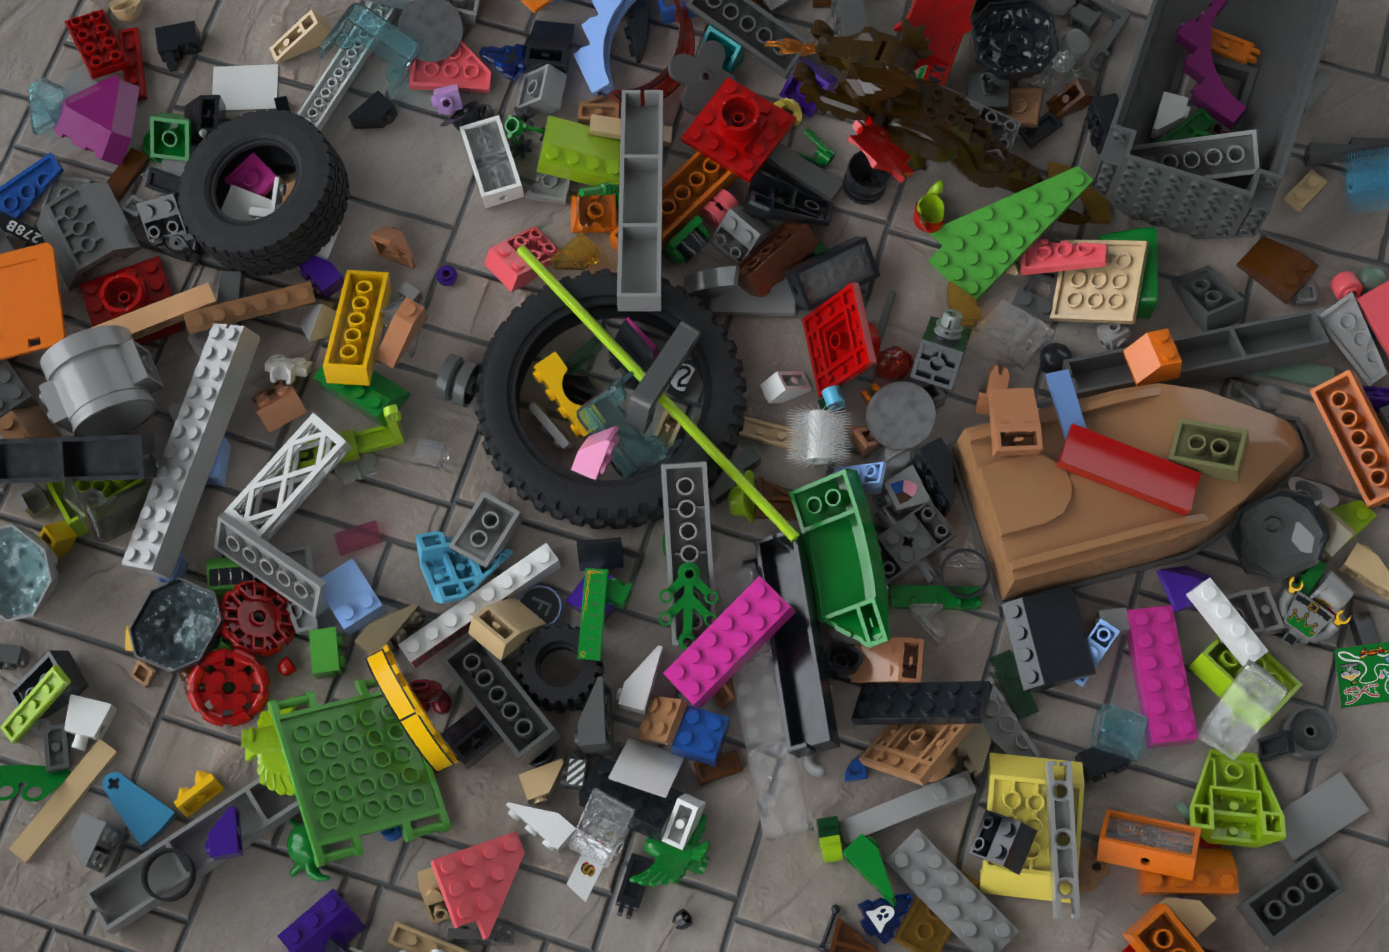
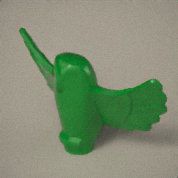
[629,793,711,887]

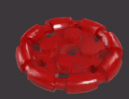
[218,580,296,657]
[187,648,271,727]

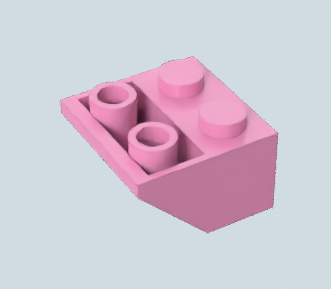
[571,426,620,480]

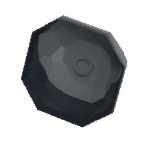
[1227,486,1330,583]

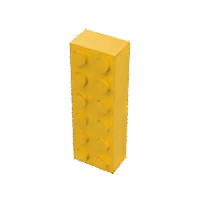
[323,270,392,386]

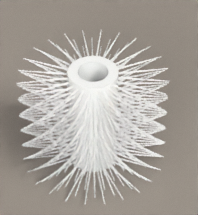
[785,404,852,470]

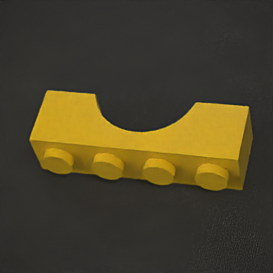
[532,351,605,439]

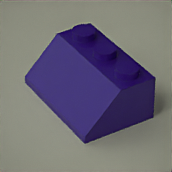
[277,889,366,952]

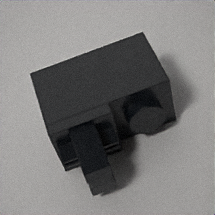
[155,20,202,72]

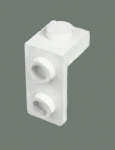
[249,176,287,220]

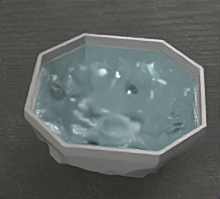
[0,523,59,621]

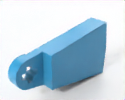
[102,772,179,848]

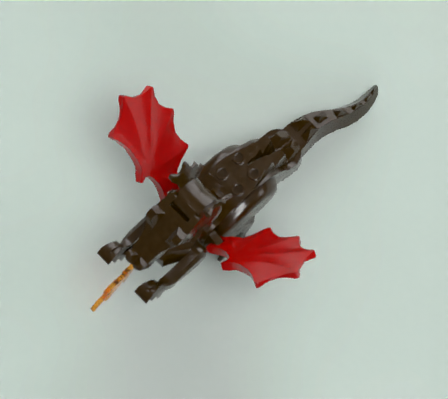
[765,0,1091,225]

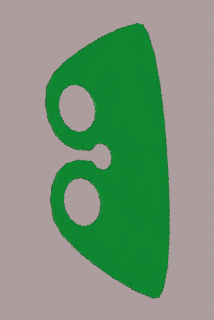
[0,765,71,802]

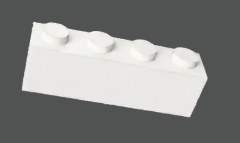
[1186,578,1268,667]

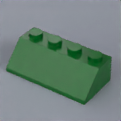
[313,365,411,427]

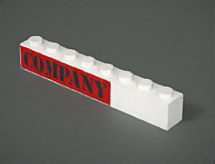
[398,543,561,669]

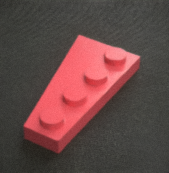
[1021,239,1108,275]

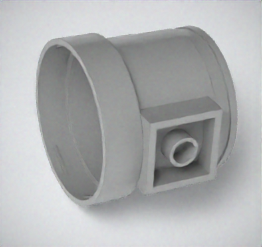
[39,325,164,436]

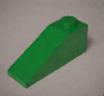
[842,833,897,907]

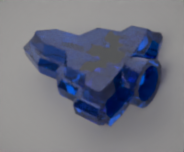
[479,44,527,81]

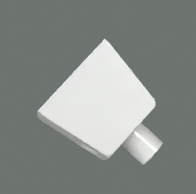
[64,694,118,751]

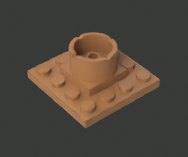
[859,723,976,786]

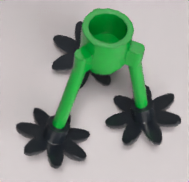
[504,105,547,159]

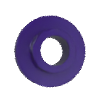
[436,266,458,286]

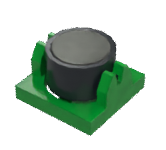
[662,216,710,265]

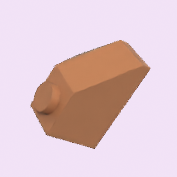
[369,226,416,270]

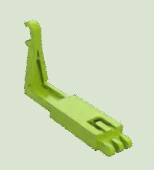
[281,405,405,475]

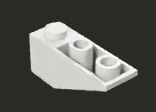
[506,802,578,853]

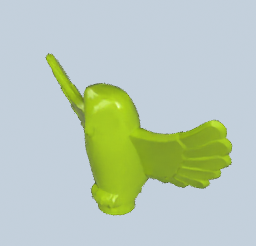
[241,695,302,796]

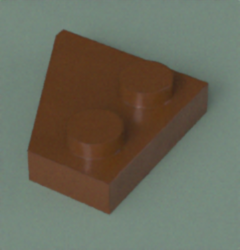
[756,476,798,521]
[829,918,878,952]

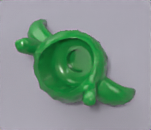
[287,818,332,882]

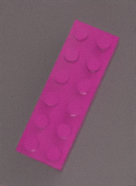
[663,576,796,709]
[1126,605,1199,749]

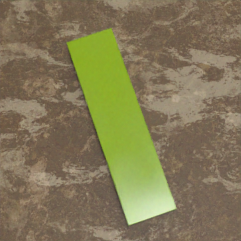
[0,665,71,744]

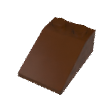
[1236,236,1319,305]

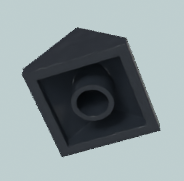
[576,537,624,571]

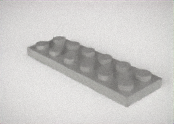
[884,828,1019,952]

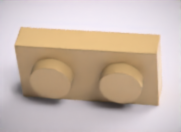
[1284,169,1328,212]

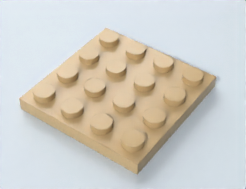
[1050,240,1149,324]

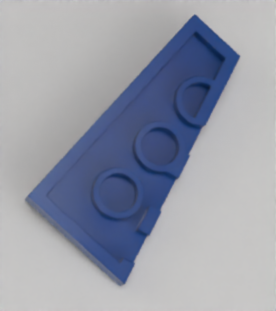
[0,152,64,233]

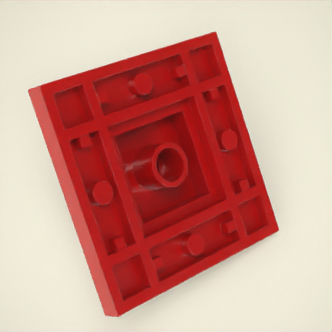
[681,77,797,183]
[79,256,185,346]
[802,282,881,397]

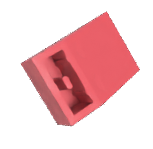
[484,226,563,292]

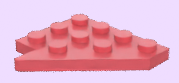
[409,40,492,93]
[430,831,525,940]

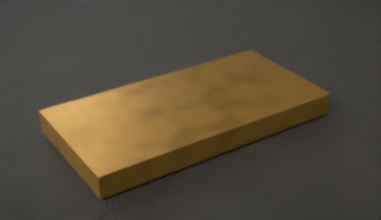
[893,870,979,952]

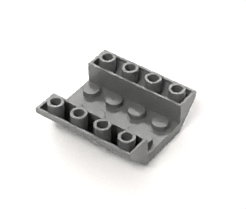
[36,182,142,291]

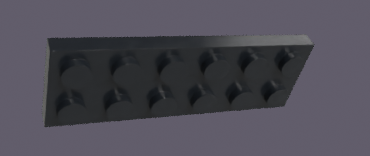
[851,681,992,725]

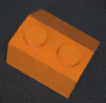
[1123,328,1182,386]

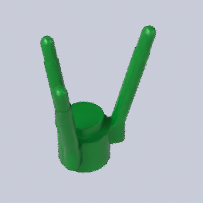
[792,128,836,167]

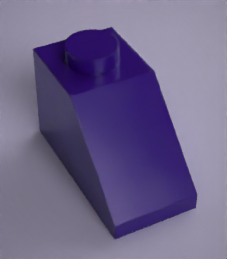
[205,806,243,860]

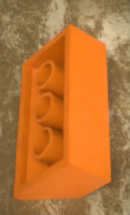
[1137,849,1239,897]

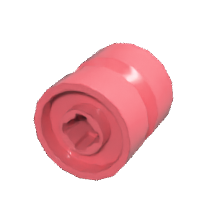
[700,189,739,228]

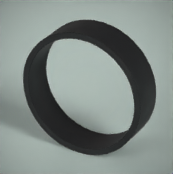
[940,548,990,599]
[141,848,196,902]

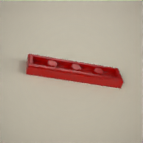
[118,27,148,101]

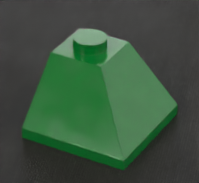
[150,112,191,161]

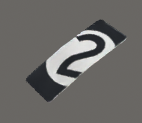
[666,358,697,399]

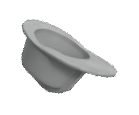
[867,446,915,482]
[1288,477,1339,508]

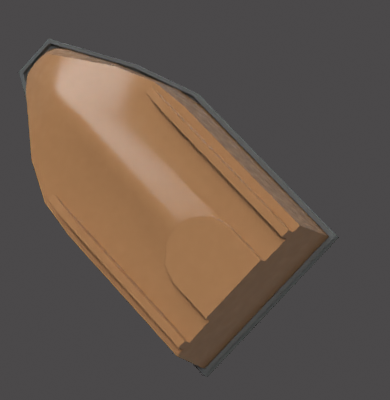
[946,383,1315,609]

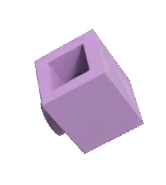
[431,84,463,115]

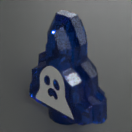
[857,893,913,945]

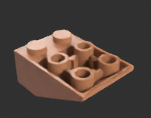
[988,388,1043,456]
[851,637,924,684]

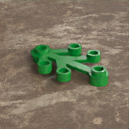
[658,562,718,650]

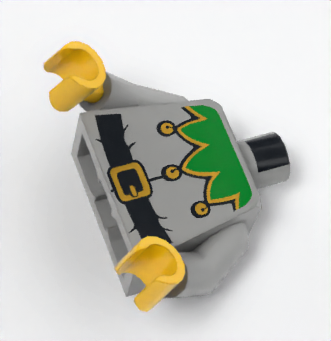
[1277,576,1351,648]

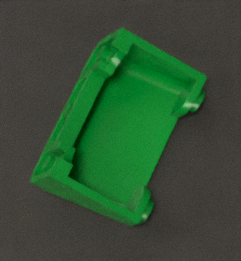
[1095,227,1158,319]

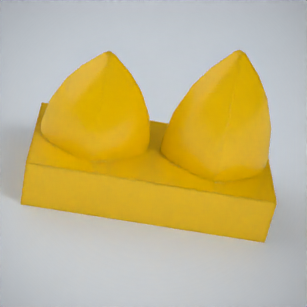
[174,770,225,818]

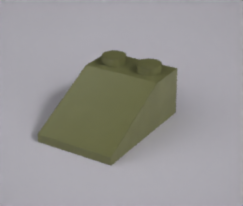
[1169,418,1249,482]

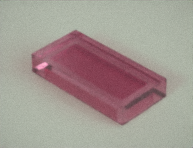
[334,520,383,556]

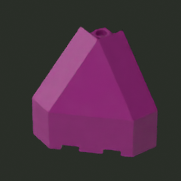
[52,74,140,166]

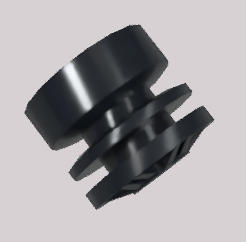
[843,151,891,205]

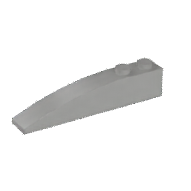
[838,770,976,845]

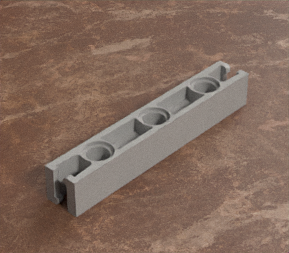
[1045,761,1081,919]

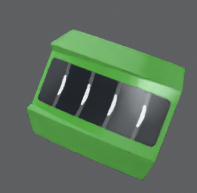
[206,557,262,603]

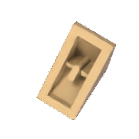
[651,409,685,451]

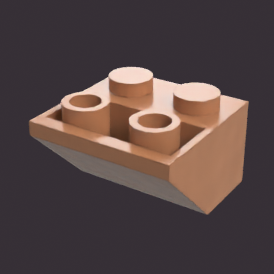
[250,380,307,433]

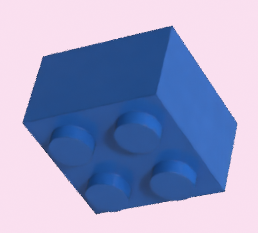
[671,705,730,768]

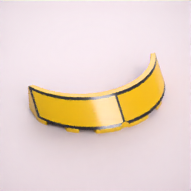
[365,644,460,773]

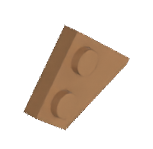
[577,89,621,124]

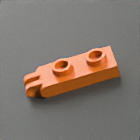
[1211,27,1261,64]

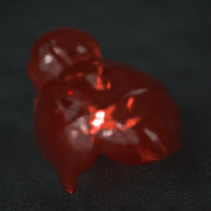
[875,346,914,380]

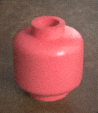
[1330,271,1363,301]

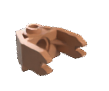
[975,363,1010,416]

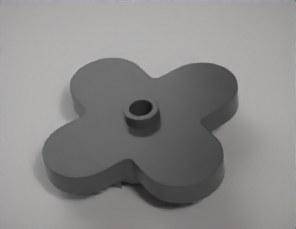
[668,40,738,114]

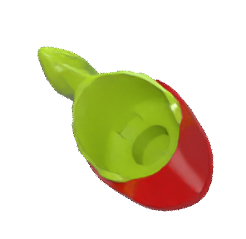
[913,180,945,233]

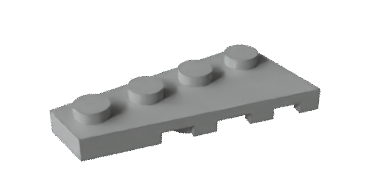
[280,545,320,635]

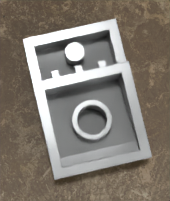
[1219,586,1285,644]

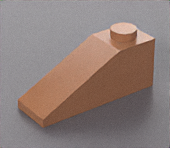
[375,297,428,369]

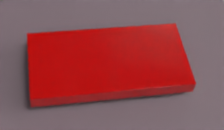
[64,9,131,80]

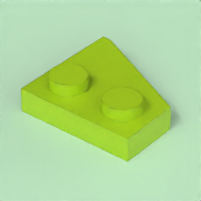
[1329,500,1377,546]

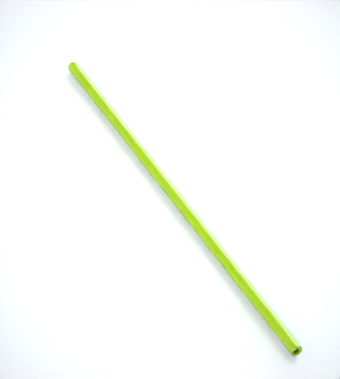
[517,245,800,542]

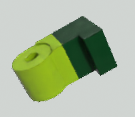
[816,816,843,863]

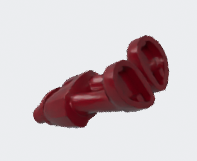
[409,679,452,715]

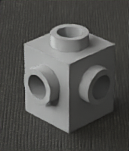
[1097,323,1132,351]

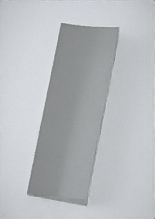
[214,512,329,618]

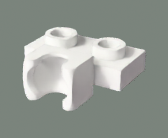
[265,355,313,385]

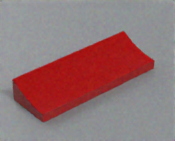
[1056,423,1201,516]

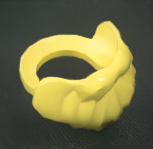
[773,98,803,126]

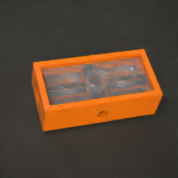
[1097,809,1201,881]

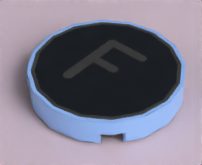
[519,585,562,629]

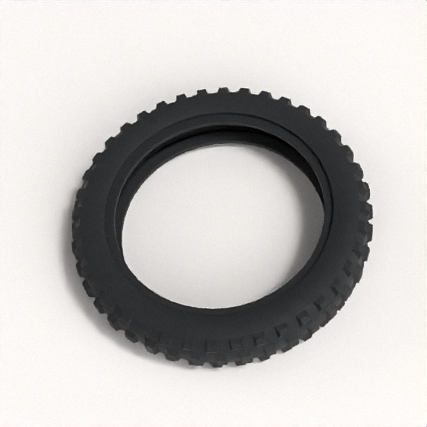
[474,268,747,529]

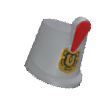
[1308,570,1354,621]

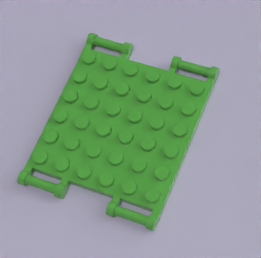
[268,678,451,868]

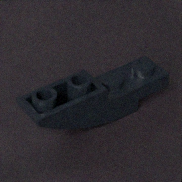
[624,0,649,64]

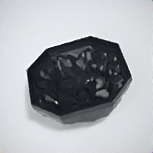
[971,0,1059,81]

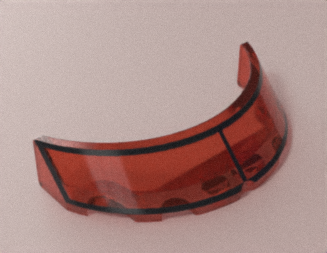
[607,0,695,106]

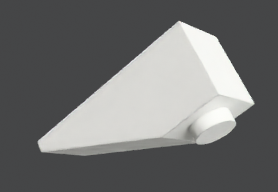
[616,645,663,715]

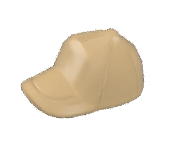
[109,0,142,23]

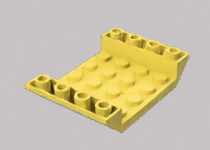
[979,753,1084,903]

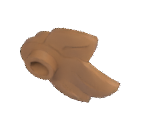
[1078,846,1109,893]

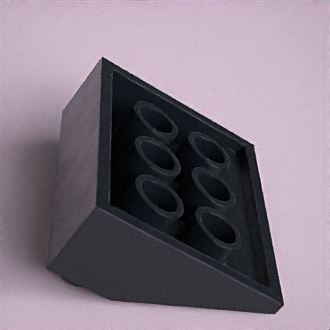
[1001,587,1096,693]

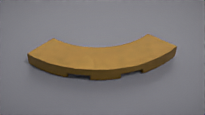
[1048,162,1111,224]

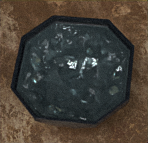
[128,577,224,674]

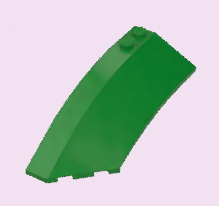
[789,469,890,648]

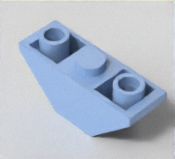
[834,462,887,495]
[1074,618,1120,687]

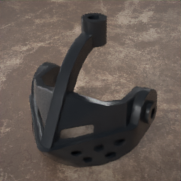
[154,233,205,265]

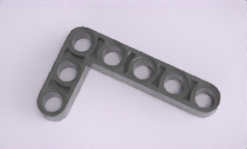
[625,321,702,433]

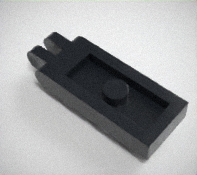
[615,853,654,919]

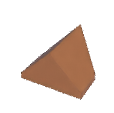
[843,425,884,459]

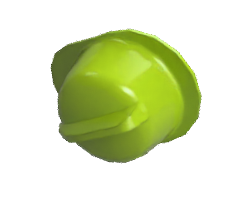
[728,470,756,522]

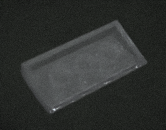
[1197,659,1288,761]

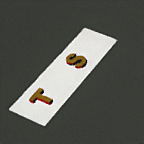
[566,816,623,902]

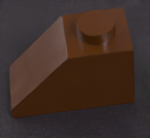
[1046,78,1098,119]

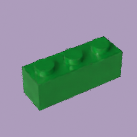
[1293,561,1327,597]

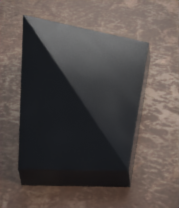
[562,375,598,406]

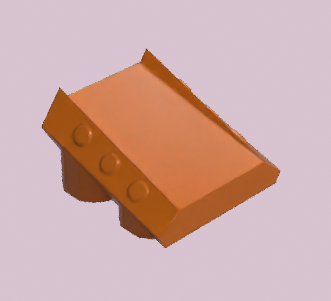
[569,193,617,233]

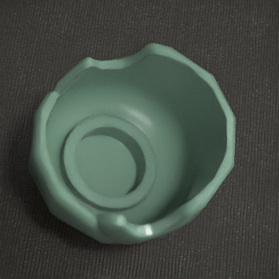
[1355,266,1388,296]

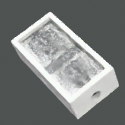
[459,115,524,208]

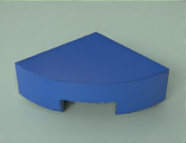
[845,756,868,782]

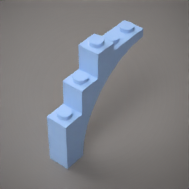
[573,0,636,97]

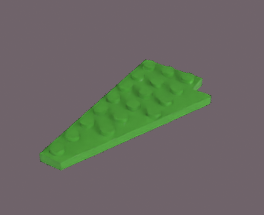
[928,166,1094,305]

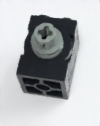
[910,309,972,390]

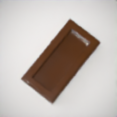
[693,749,743,786]

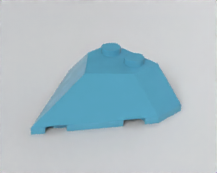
[415,531,513,604]

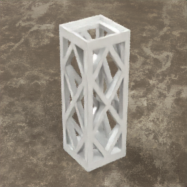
[224,413,353,542]

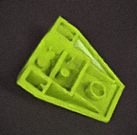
[1189,749,1286,848]

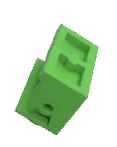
[309,627,346,679]

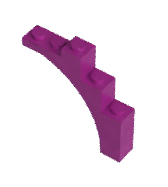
[1175,0,1247,130]

